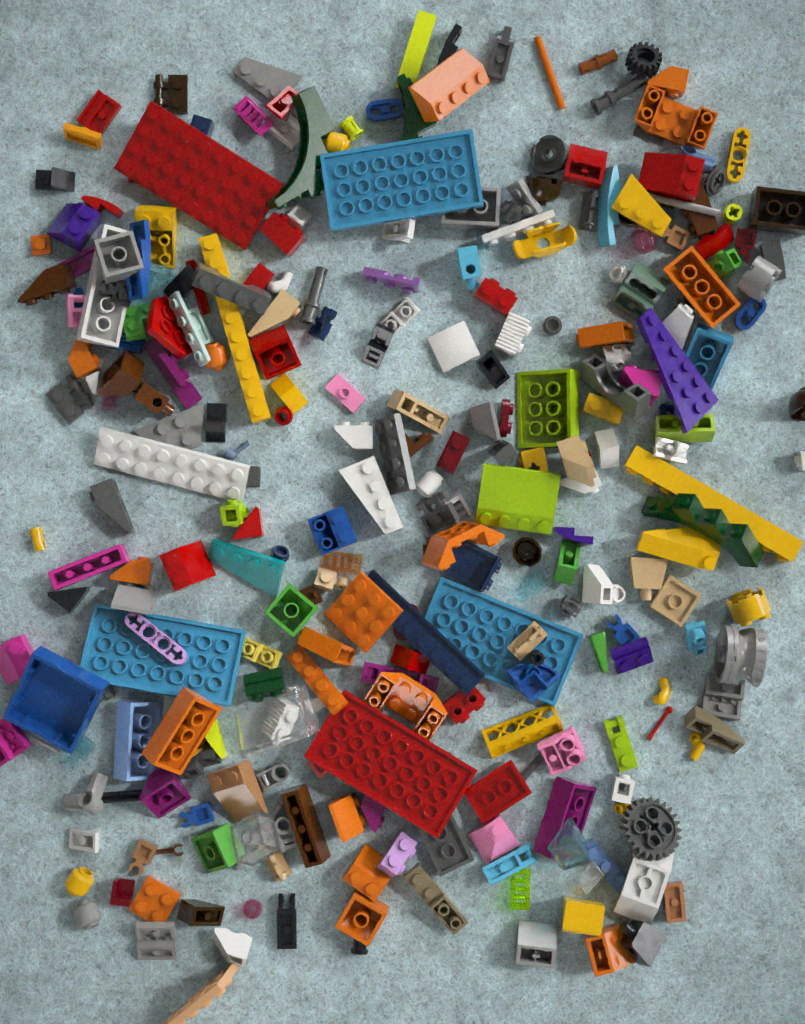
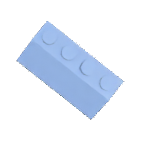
[113,700,163,781]

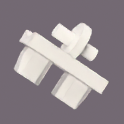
[652,437,689,464]

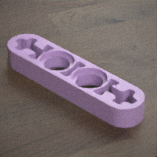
[124,612,187,666]

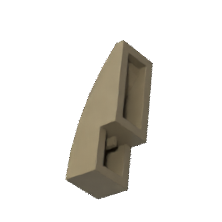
[684,705,745,754]

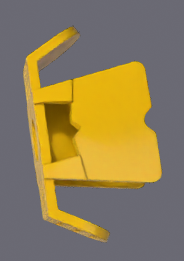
[513,222,577,259]

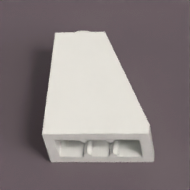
[662,303,695,350]

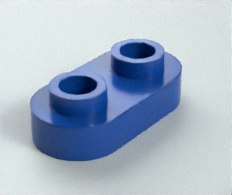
[366,98,404,122]
[734,298,767,331]

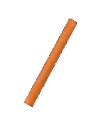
[534,36,566,110]

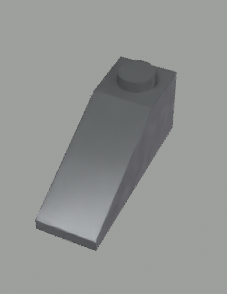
[89,478,135,533]

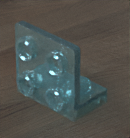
[138,262,175,304]

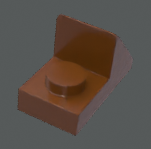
[404,432,434,457]

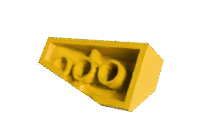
[636,526,720,571]

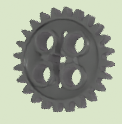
[620,797,682,861]

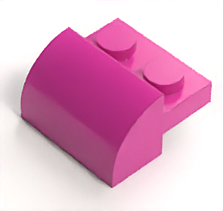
[0,718,32,767]

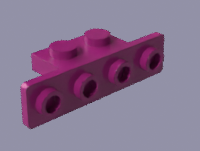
[144,339,202,409]

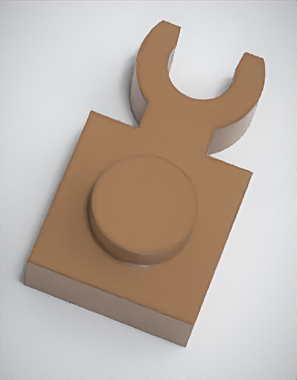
[654,225,690,251]
[128,838,158,876]

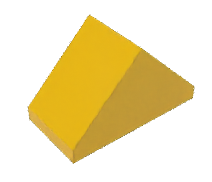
[270,373,309,414]

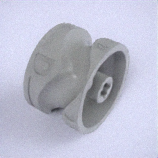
[714,625,767,688]

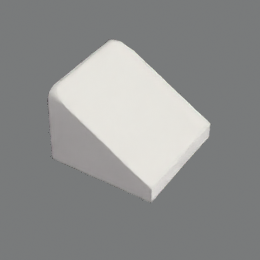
[287,204,313,230]
[85,371,102,396]

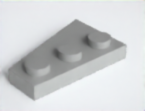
[233,57,302,101]

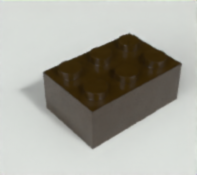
[748,186,805,236]

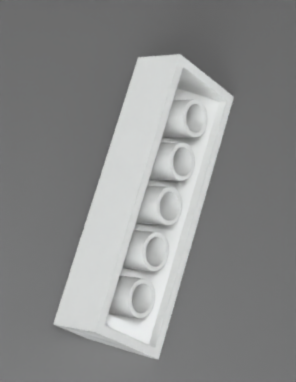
[76,224,128,347]

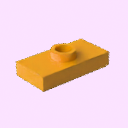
[63,122,103,150]

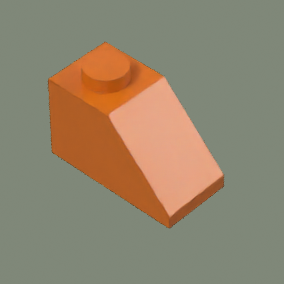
[109,556,154,586]

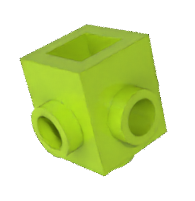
[219,499,248,528]

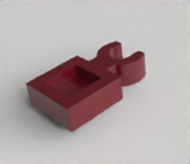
[734,228,757,263]

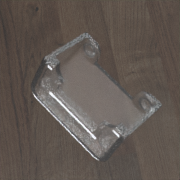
[233,684,321,759]

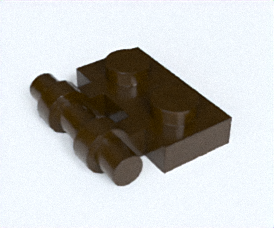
[153,74,188,114]

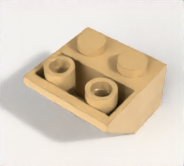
[556,435,596,487]

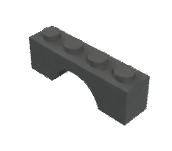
[191,262,271,316]
[580,354,651,418]

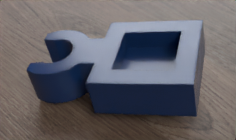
[308,306,337,341]

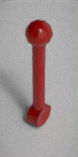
[646,706,673,741]

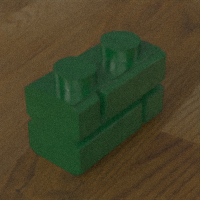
[243,667,287,702]

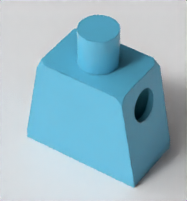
[455,245,481,290]

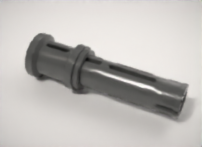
[590,76,647,115]
[299,266,328,325]

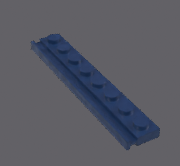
[368,570,486,696]

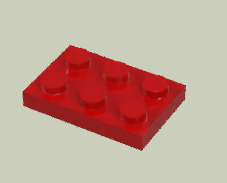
[464,760,533,824]

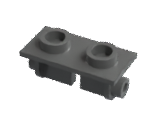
[578,190,599,232]

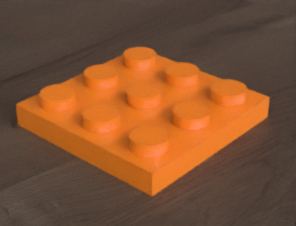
[324,571,404,653]

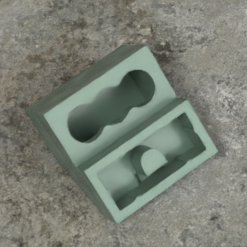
[611,261,670,319]

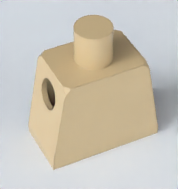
[628,557,668,600]

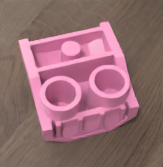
[537,726,586,776]

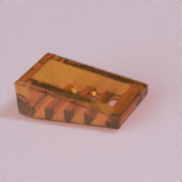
[323,551,362,573]

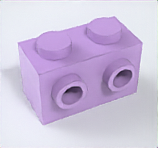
[376,832,417,878]

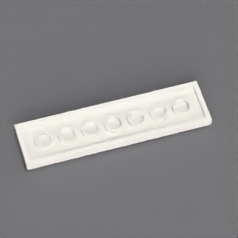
[94,427,250,502]

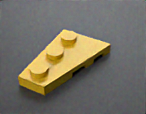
[611,174,672,237]

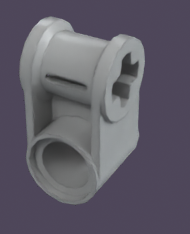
[255,762,291,793]
[274,813,298,853]

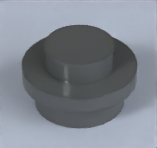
[543,316,562,335]

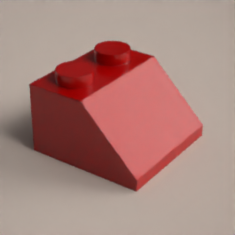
[249,325,302,380]

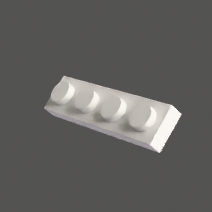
[480,209,556,247]

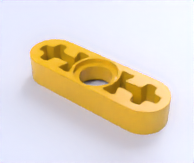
[726,127,751,184]

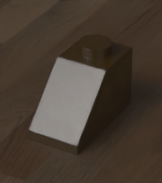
[177,899,225,926]

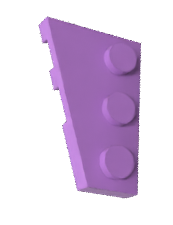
[362,267,420,294]

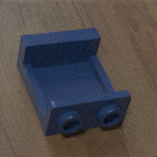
[443,540,502,592]

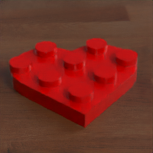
[146,296,192,360]

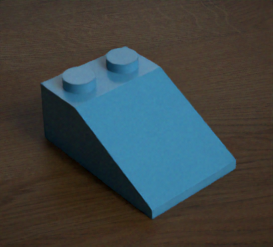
[685,323,734,390]

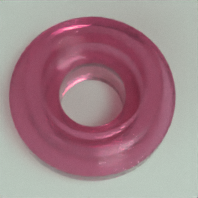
[243,899,262,919]

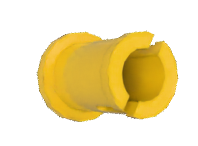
[28,527,47,552]

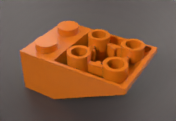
[583,920,636,977]

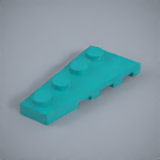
[208,538,285,598]

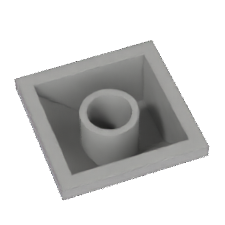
[466,401,501,443]

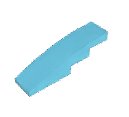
[598,165,621,247]

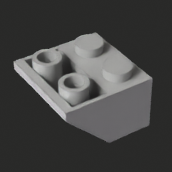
[514,919,557,969]

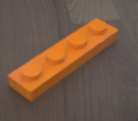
[286,645,349,715]

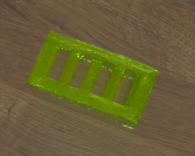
[509,868,530,910]

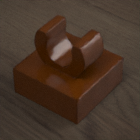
[299,585,323,605]

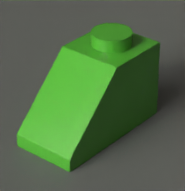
[553,539,581,585]

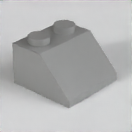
[94,231,144,284]
[110,582,159,615]

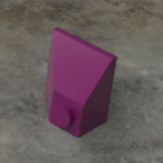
[139,767,192,819]

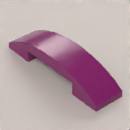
[360,661,439,693]

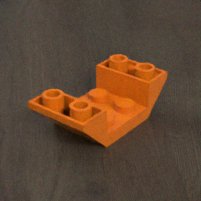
[633,84,718,150]
[421,521,505,571]
[363,672,448,741]

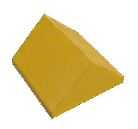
[562,896,605,937]

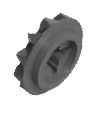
[703,165,727,196]

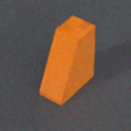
[576,321,635,349]
[296,626,358,667]

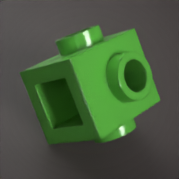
[708,248,744,279]

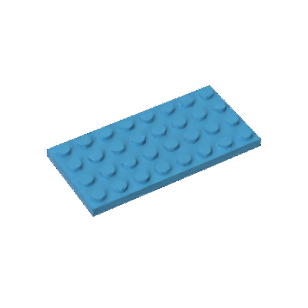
[320,129,484,232]
[412,577,584,706]
[80,603,246,707]

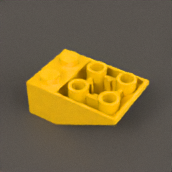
[135,205,177,268]

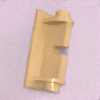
[507,621,548,661]
[258,839,293,882]

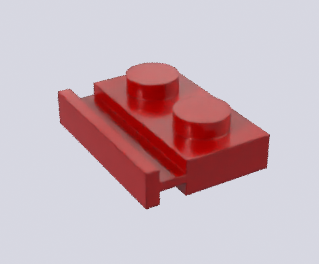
[77,89,122,135]

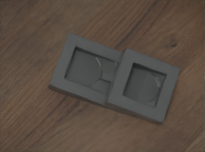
[759,239,786,281]
[181,748,221,779]

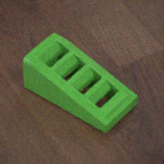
[588,631,608,673]

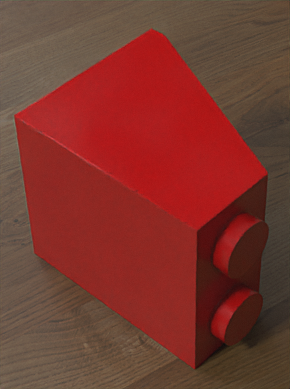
[159,540,216,592]

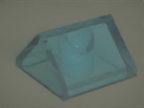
[547,817,590,870]

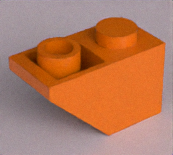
[645,66,689,99]
[68,335,101,380]

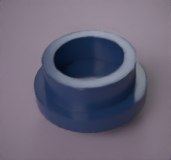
[270,545,290,562]

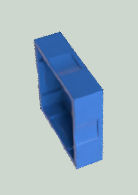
[3,646,110,754]

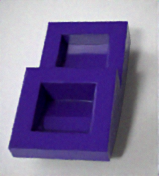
[553,527,594,544]

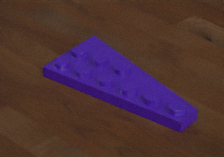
[636,308,719,434]

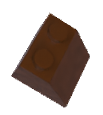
[97,349,145,396]

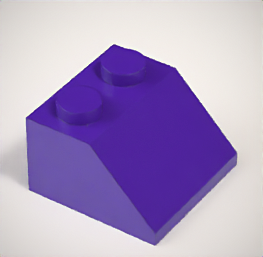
[47,203,100,252]

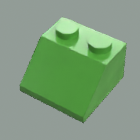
[264,583,318,638]
[191,822,245,873]

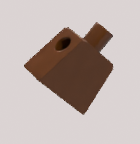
[129,380,175,417]

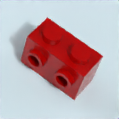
[259,212,306,256]
[474,277,518,317]
[442,687,486,724]

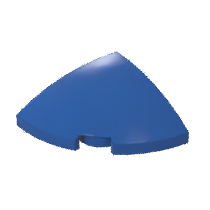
[506,663,561,704]

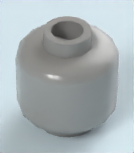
[73,899,102,931]

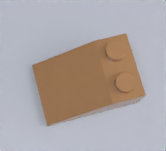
[207,759,269,824]

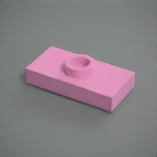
[325,373,366,413]

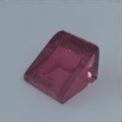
[101,395,117,411]

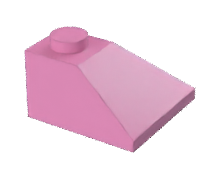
[467,814,521,864]

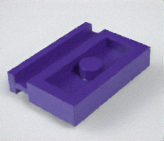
[610,637,654,675]

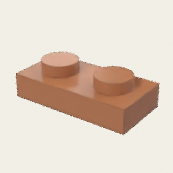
[663,881,686,923]

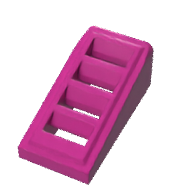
[233,96,274,137]

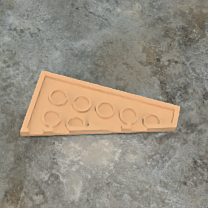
[162,963,240,1024]

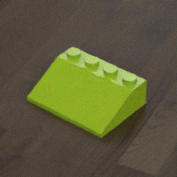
[517,368,580,448]
[475,463,561,535]

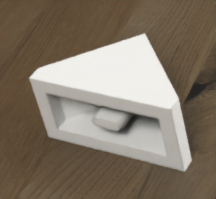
[594,429,620,469]

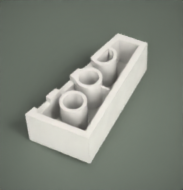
[338,456,403,535]

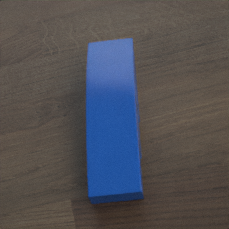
[126,220,151,301]

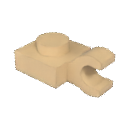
[313,567,349,592]

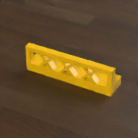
[481,704,563,759]

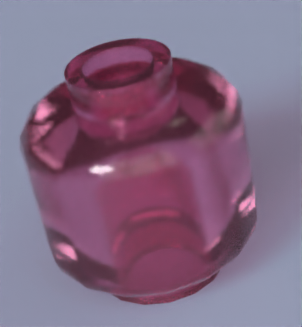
[630,225,658,254]

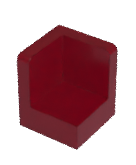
[110,877,135,907]

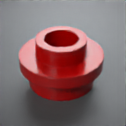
[274,406,293,426]

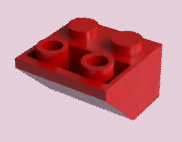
[562,144,608,190]

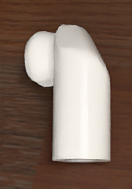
[267,271,293,294]

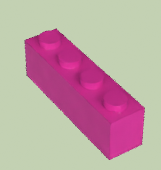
[48,544,131,590]

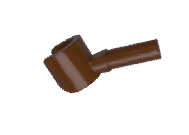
[157,843,184,856]

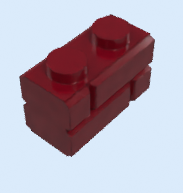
[436,431,470,474]

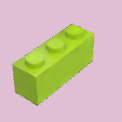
[653,414,715,443]

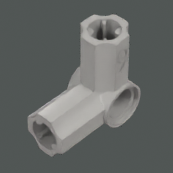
[62,773,108,815]

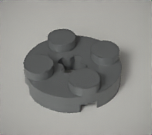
[530,135,568,175]

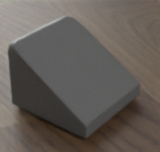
[246,466,261,487]

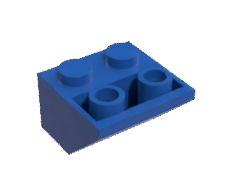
[307,506,358,556]

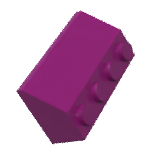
[533,776,597,861]

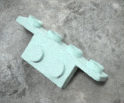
[168,291,214,367]

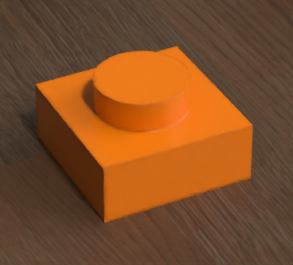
[30,234,53,256]

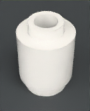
[416,469,444,498]

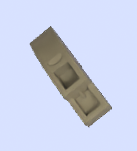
[403,863,468,935]

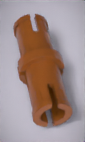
[578,49,618,75]

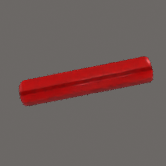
[185,260,211,315]

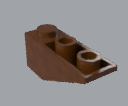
[17,264,77,306]

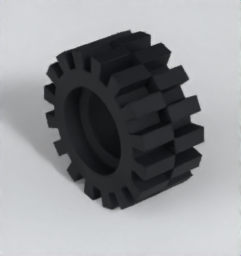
[625,42,663,79]

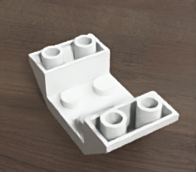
[613,842,674,925]

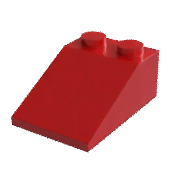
[638,152,705,203]

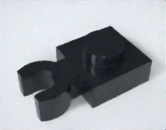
[98,280,131,308]

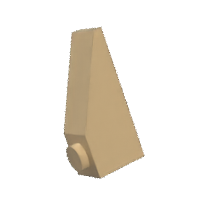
[247,289,302,338]
[386,389,449,434]

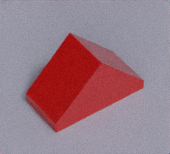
[233,507,264,540]
[390,644,430,674]

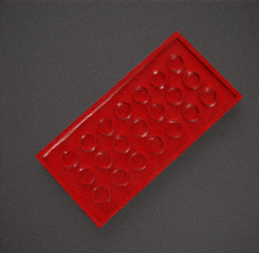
[114,101,284,250]
[304,690,478,838]

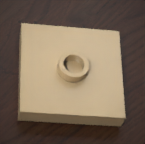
[648,574,702,628]

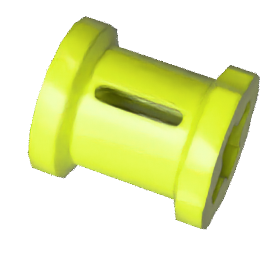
[339,116,364,142]
[722,204,743,224]

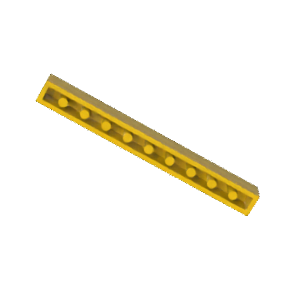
[198,233,272,424]
[623,445,804,563]

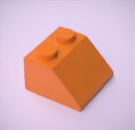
[328,792,367,843]
[343,843,390,902]
[335,889,389,946]

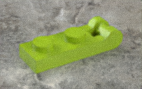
[603,715,638,772]

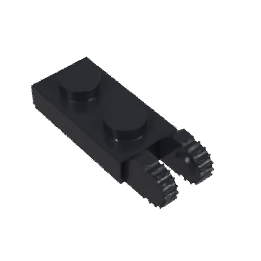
[277,893,297,949]

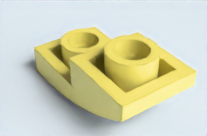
[242,637,283,669]

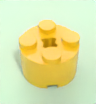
[726,587,771,627]

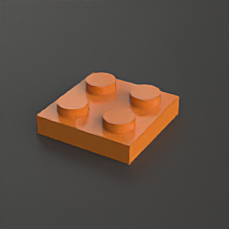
[128,875,182,922]

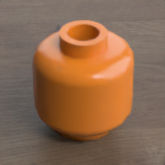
[205,342,229,371]

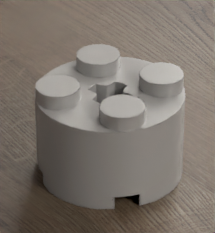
[738,256,782,302]

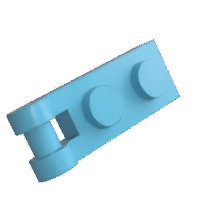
[482,844,538,886]

